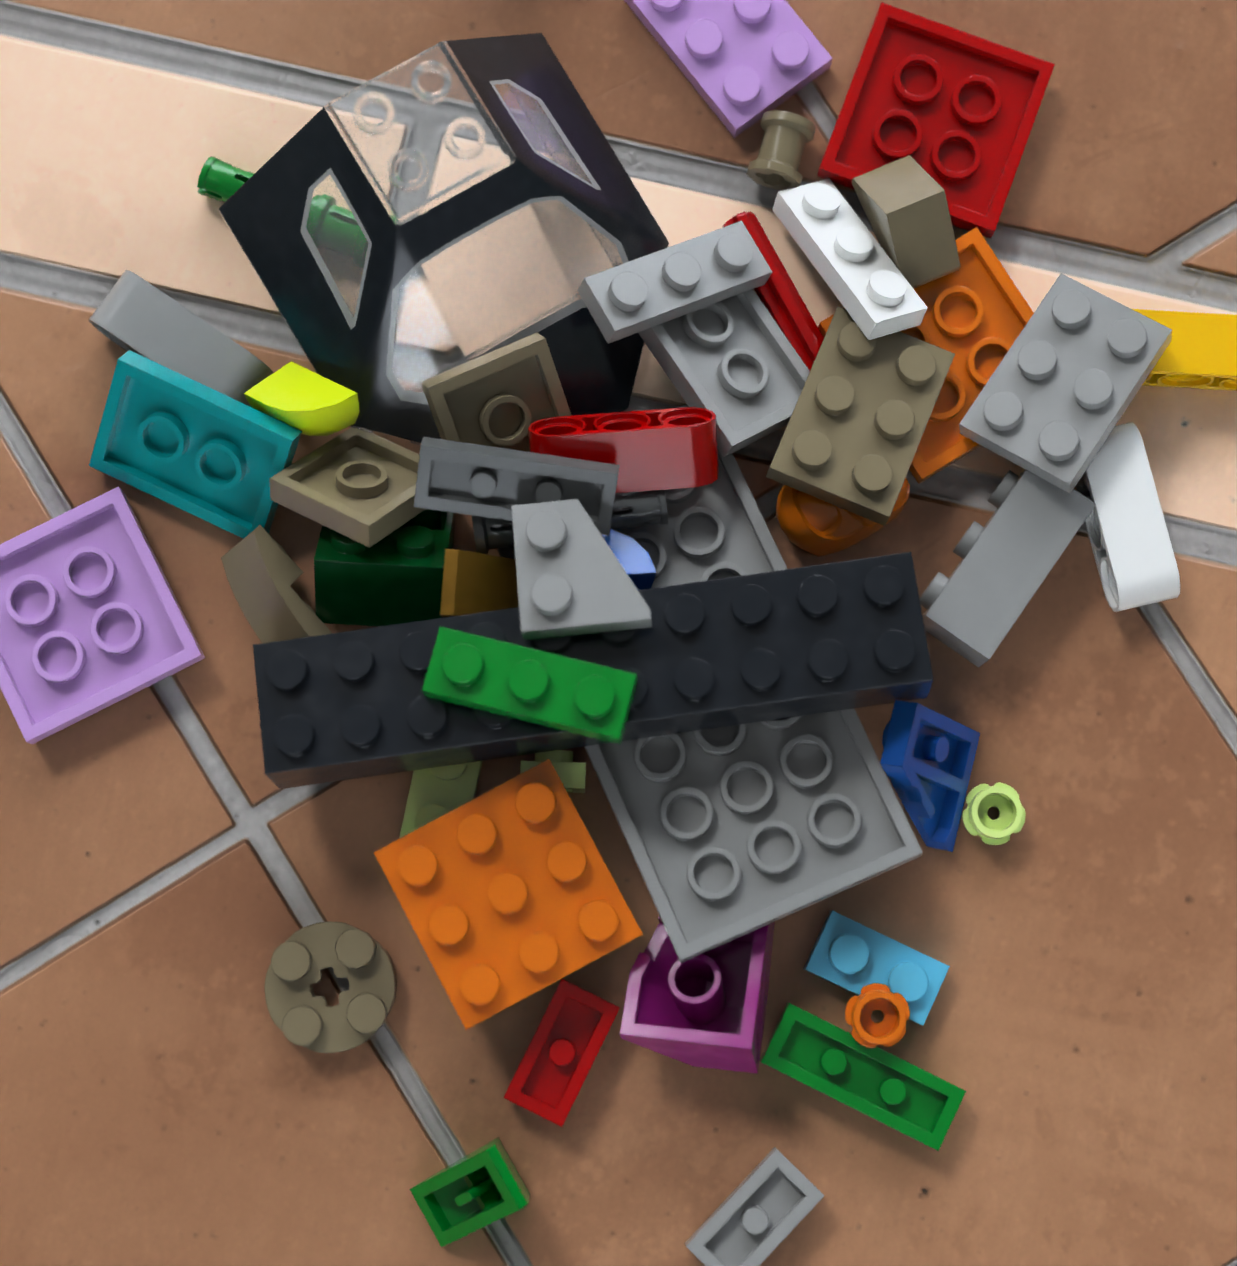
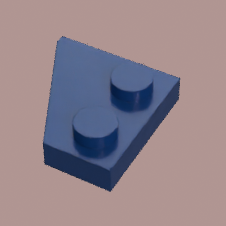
[880,700,980,852]

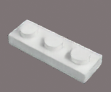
[772,178,928,340]

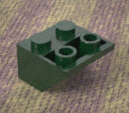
[314,509,456,627]

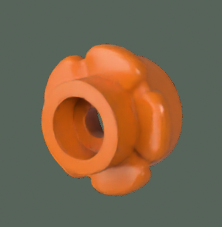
[845,983,910,1048]

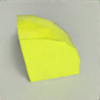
[244,361,360,436]

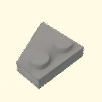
[511,499,652,640]

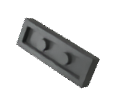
[414,437,619,535]

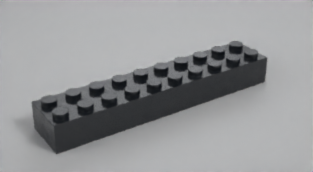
[253,552,934,789]

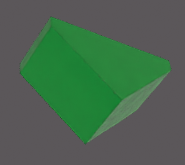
[410,1137,530,1247]

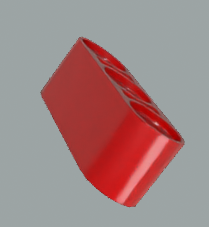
[528,407,719,493]

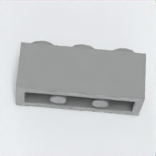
[919,470,1096,668]

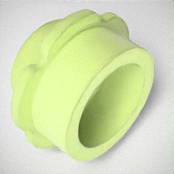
[962,782,1026,845]

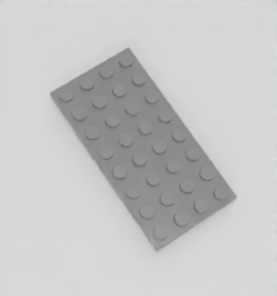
[491,404,923,963]

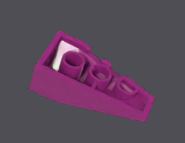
[619,916,775,1074]

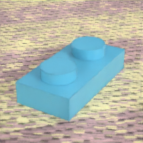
[803,910,950,1025]

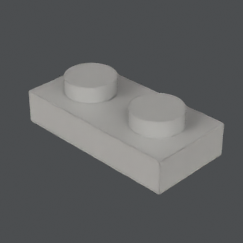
[685,1147,825,1266]

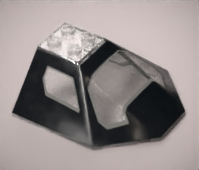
[219,33,669,445]

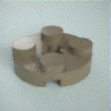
[265,922,397,1053]

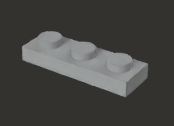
[577,221,772,344]

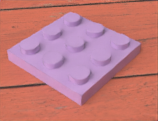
[0,486,205,744]

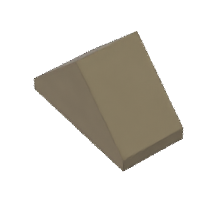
[851,155,961,289]

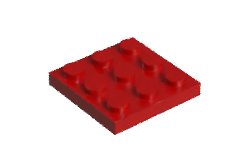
[817,2,1055,239]

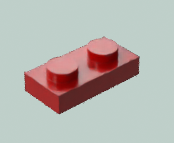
[503,979,620,1127]

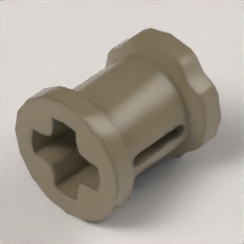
[747,110,816,190]

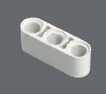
[1075,422,1180,612]

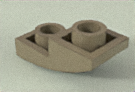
[221,525,333,643]

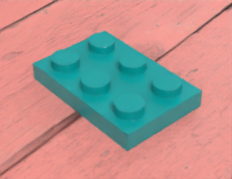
[89,350,302,539]

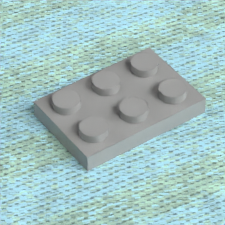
[959,273,1172,494]
[638,289,810,458]

